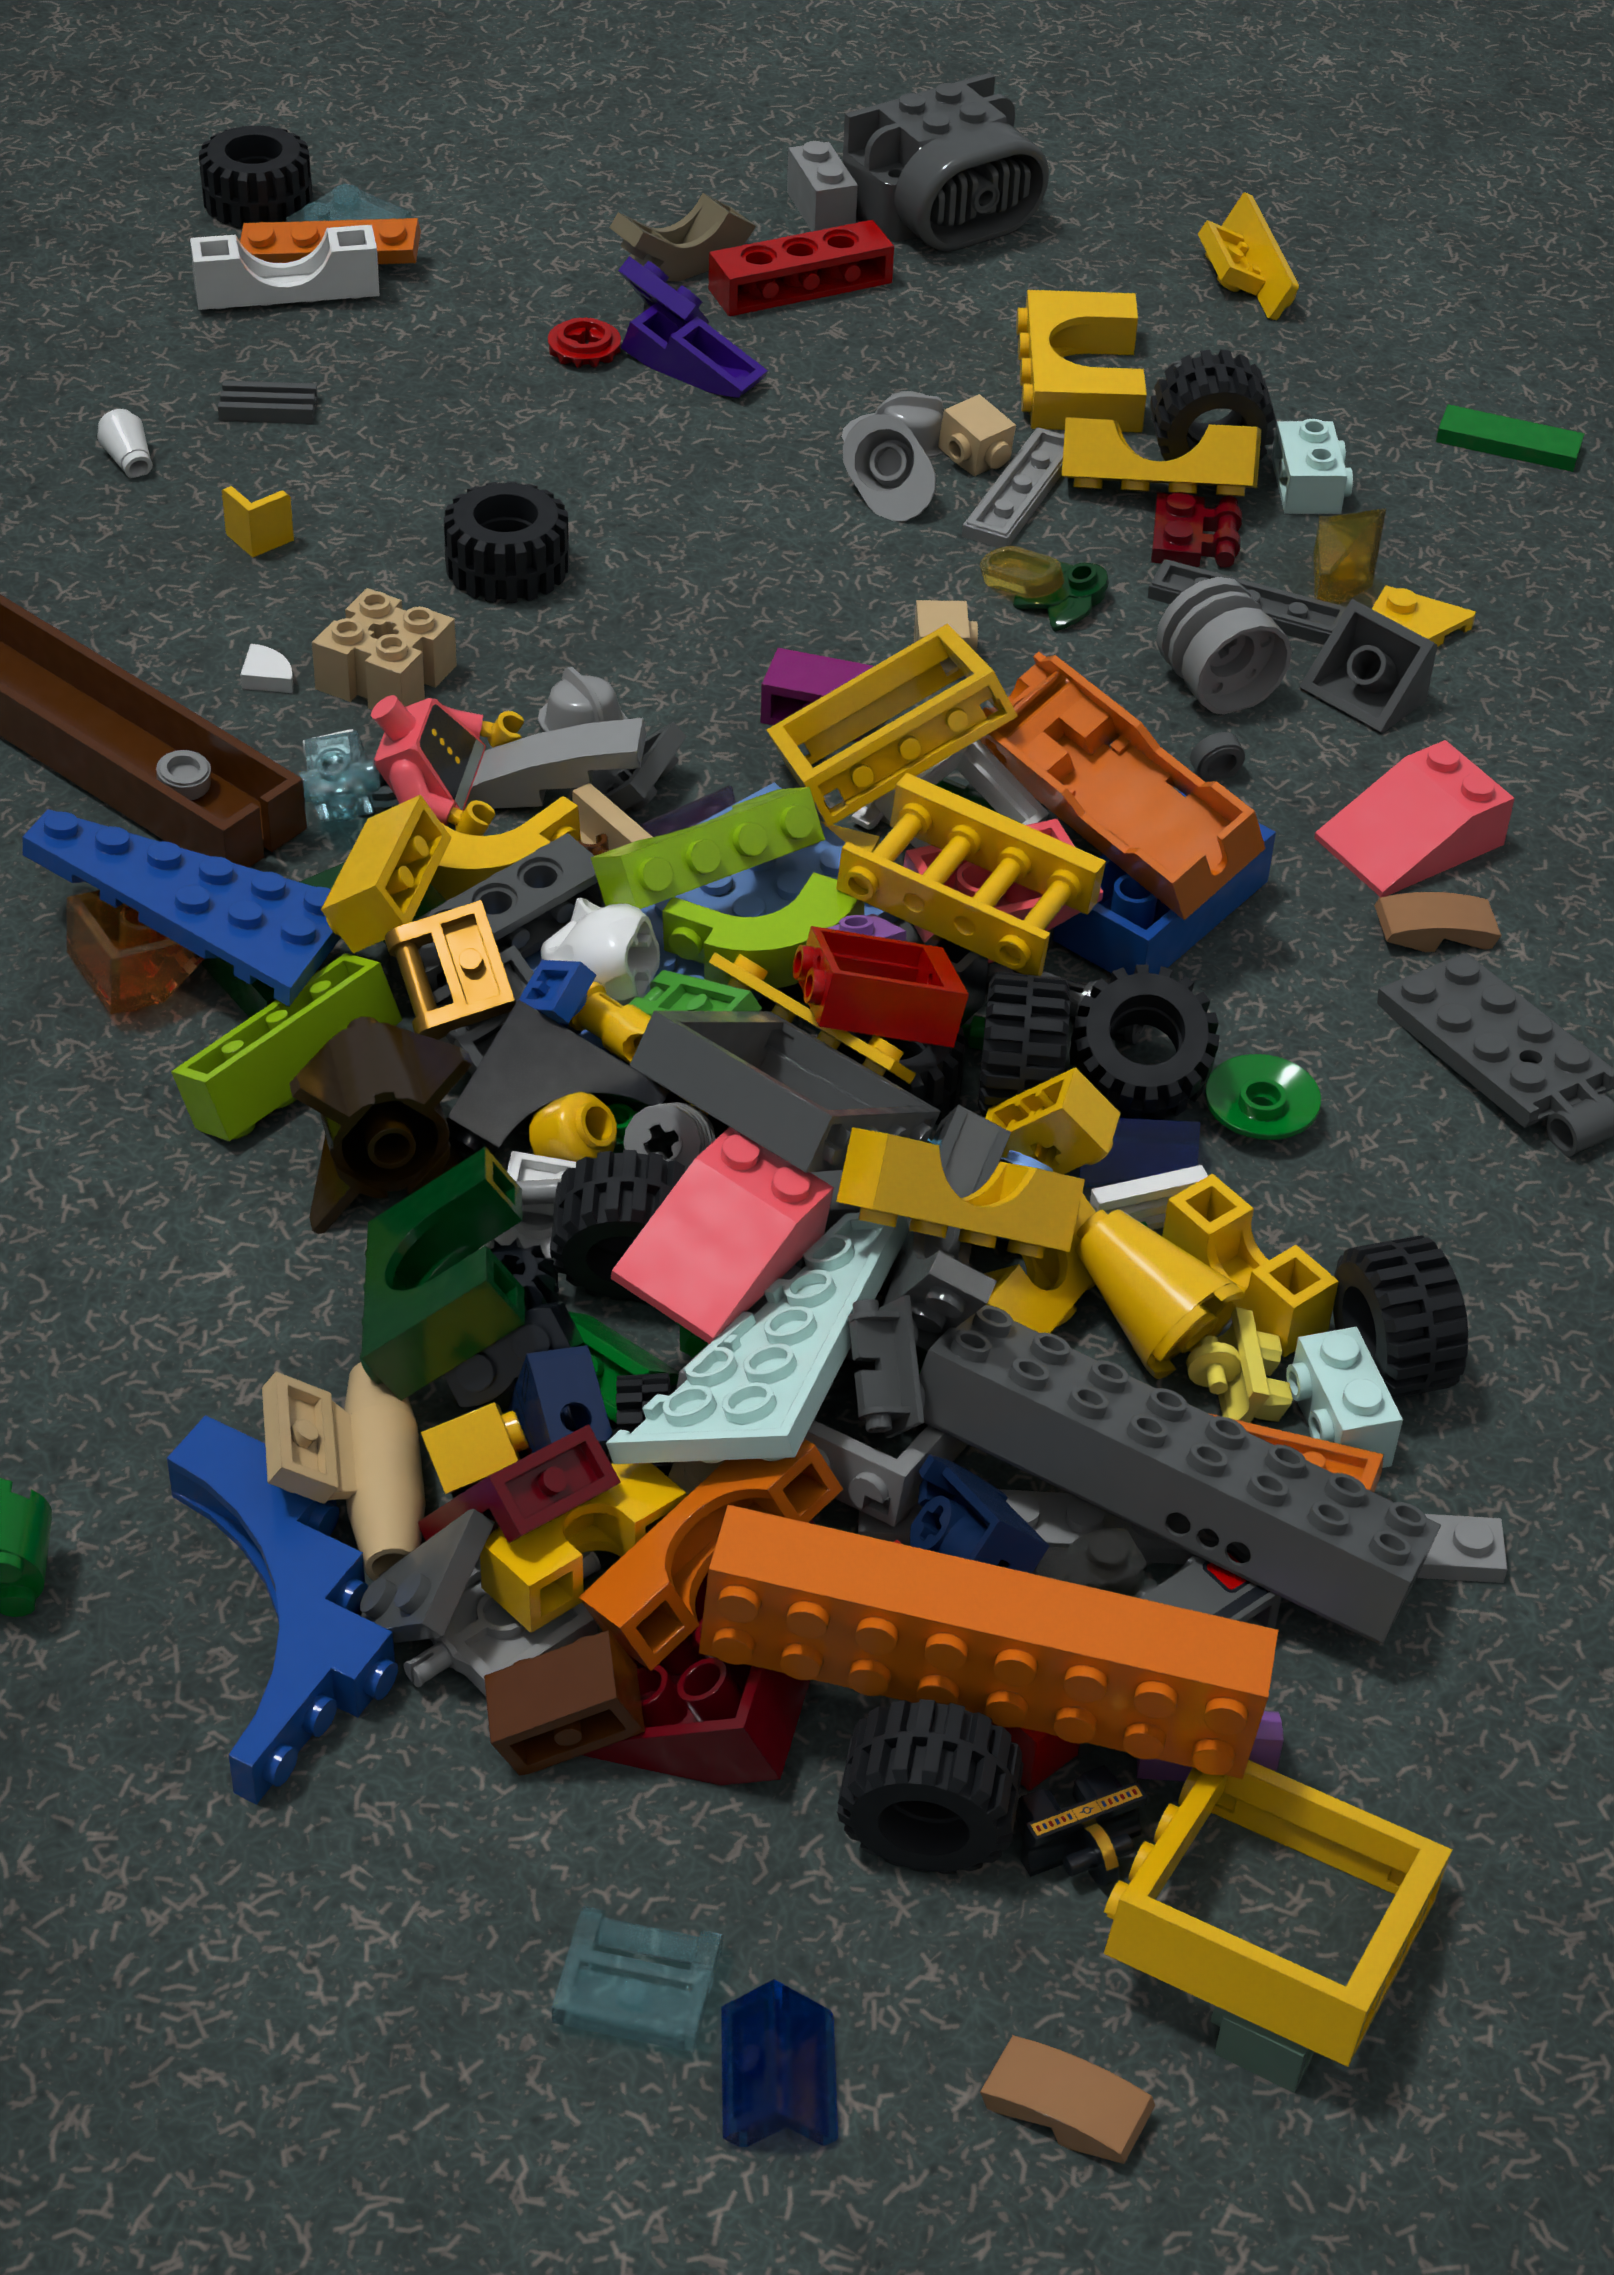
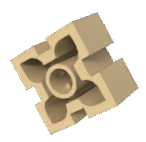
[312,588,457,710]

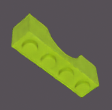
[591,787,825,909]

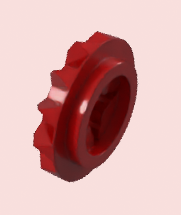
[548,318,621,368]

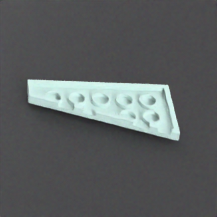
[606,1212,909,1464]

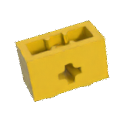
[985,1067,1121,1174]
[421,1402,529,1494]

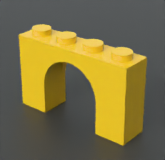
[1016,290,1147,432]

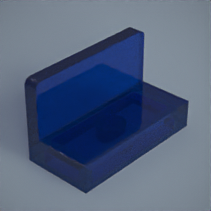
[1079,1118,1200,1188]
[721,1979,838,2147]

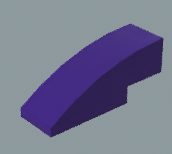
[621,302,768,398]

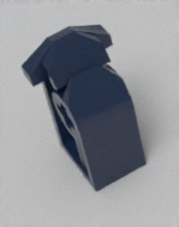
[910,1454,1050,1574]

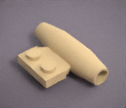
[262,1362,426,1581]

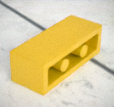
[321,795,452,953]

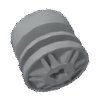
[1156,577,1292,714]

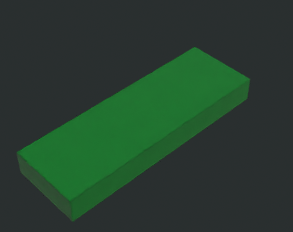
[1436,404,1585,472]

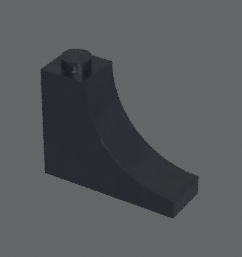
[446,1000,670,1156]

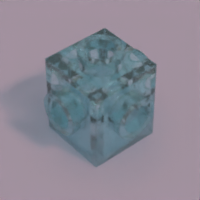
[299,731,380,822]

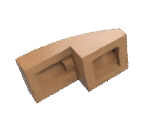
[1374,892,1501,952]
[980,2035,1155,2164]

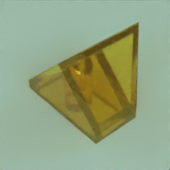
[1313,508,1386,605]

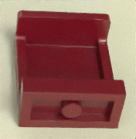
[418,1424,621,1559]

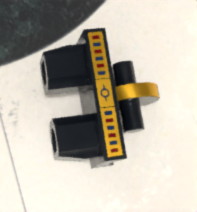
[1016,1765,1147,1886]

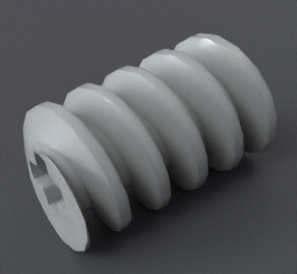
[623,1102,716,1171]

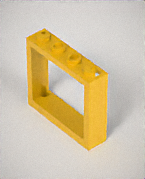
[766,623,1018,827]
[1104,1760,1453,2067]

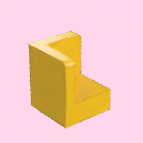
[222,486,294,557]

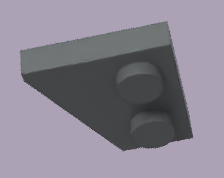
[360,1509,495,1643]

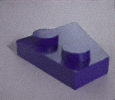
[618,256,709,324]

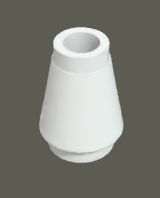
[97,409,153,478]

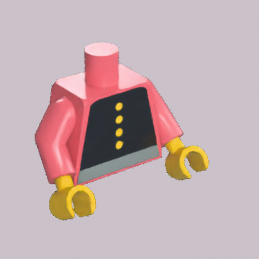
[371,695,524,836]

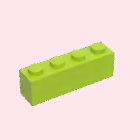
[171,953,402,1141]

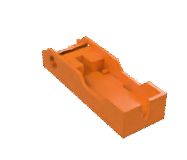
[979,652,1266,920]

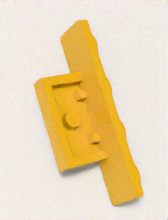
[1198,192,1299,320]

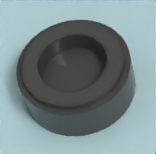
[1190,732,1245,782]

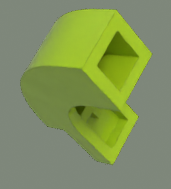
[662,872,865,990]

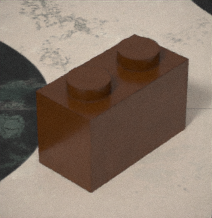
[484,1630,645,1775]

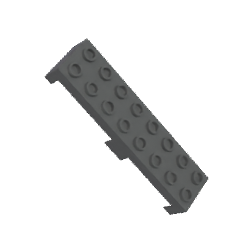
[919,1305,1441,1644]

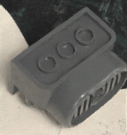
[843,72,1049,251]

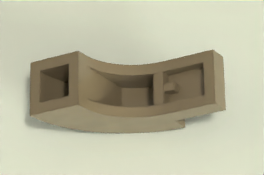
[609,193,756,281]

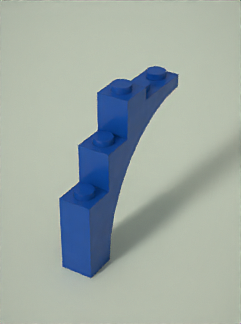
[167,1415,398,1805]

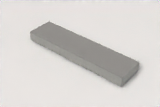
[962,427,1064,550]

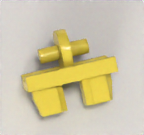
[1186,1307,1293,1423]

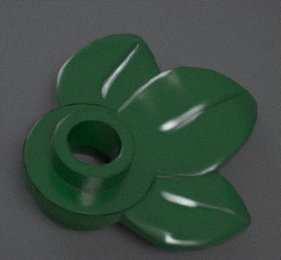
[1013,562,1109,632]

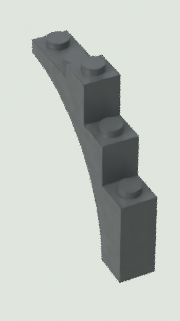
[878,1105,1011,1370]

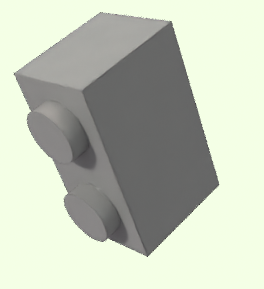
[787,141,858,231]

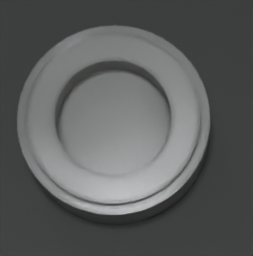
[156,750,211,800]

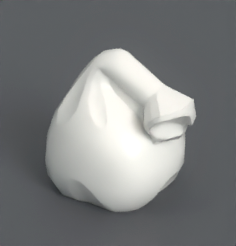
[541,898,660,1006]

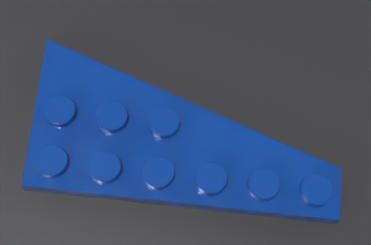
[23,809,341,1007]

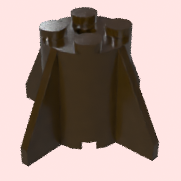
[289,1017,473,1234]

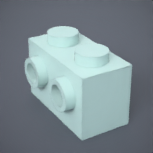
[1271,419,1353,514]
[1286,1327,1403,1468]

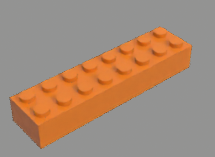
[699,1505,1278,1779]

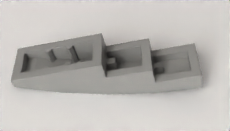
[464,718,647,810]

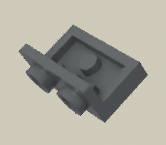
[572,722,687,812]

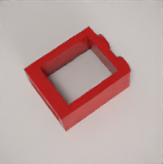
[793,926,969,1048]

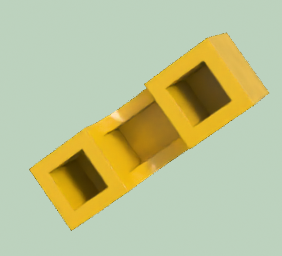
[1162,1173,1339,1357]
[984,1193,1096,1333]
[480,1463,686,1633]

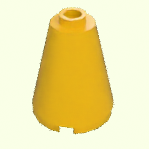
[1076,1209,1245,1379]

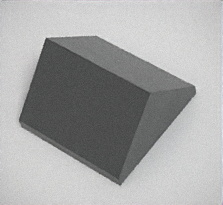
[1299,599,1438,733]

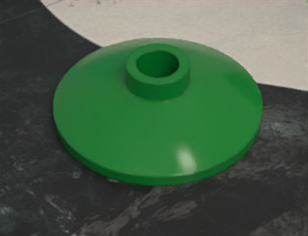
[1205,1054,1321,1140]

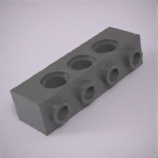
[388,833,605,992]

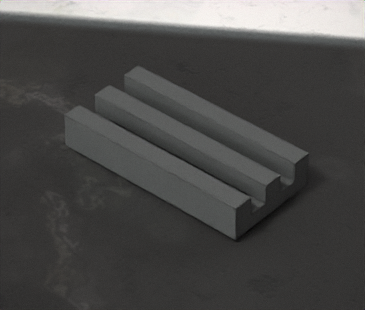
[218,380,318,424]

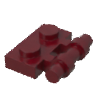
[1151,492,1242,568]

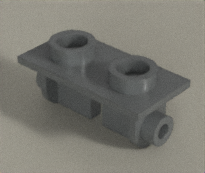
[847,1295,925,1438]

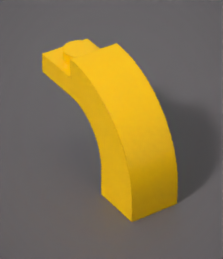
[430,796,581,900]

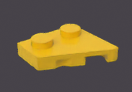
[1372,585,1476,647]

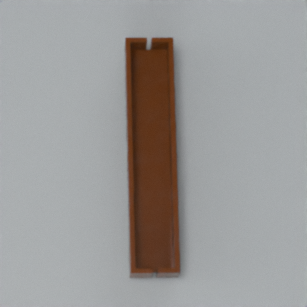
[0,594,307,867]

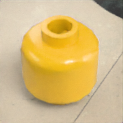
[529,1092,617,1162]

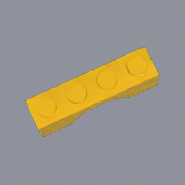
[1062,418,1261,496]
[836,1127,1085,1259]

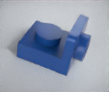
[518,960,597,1028]

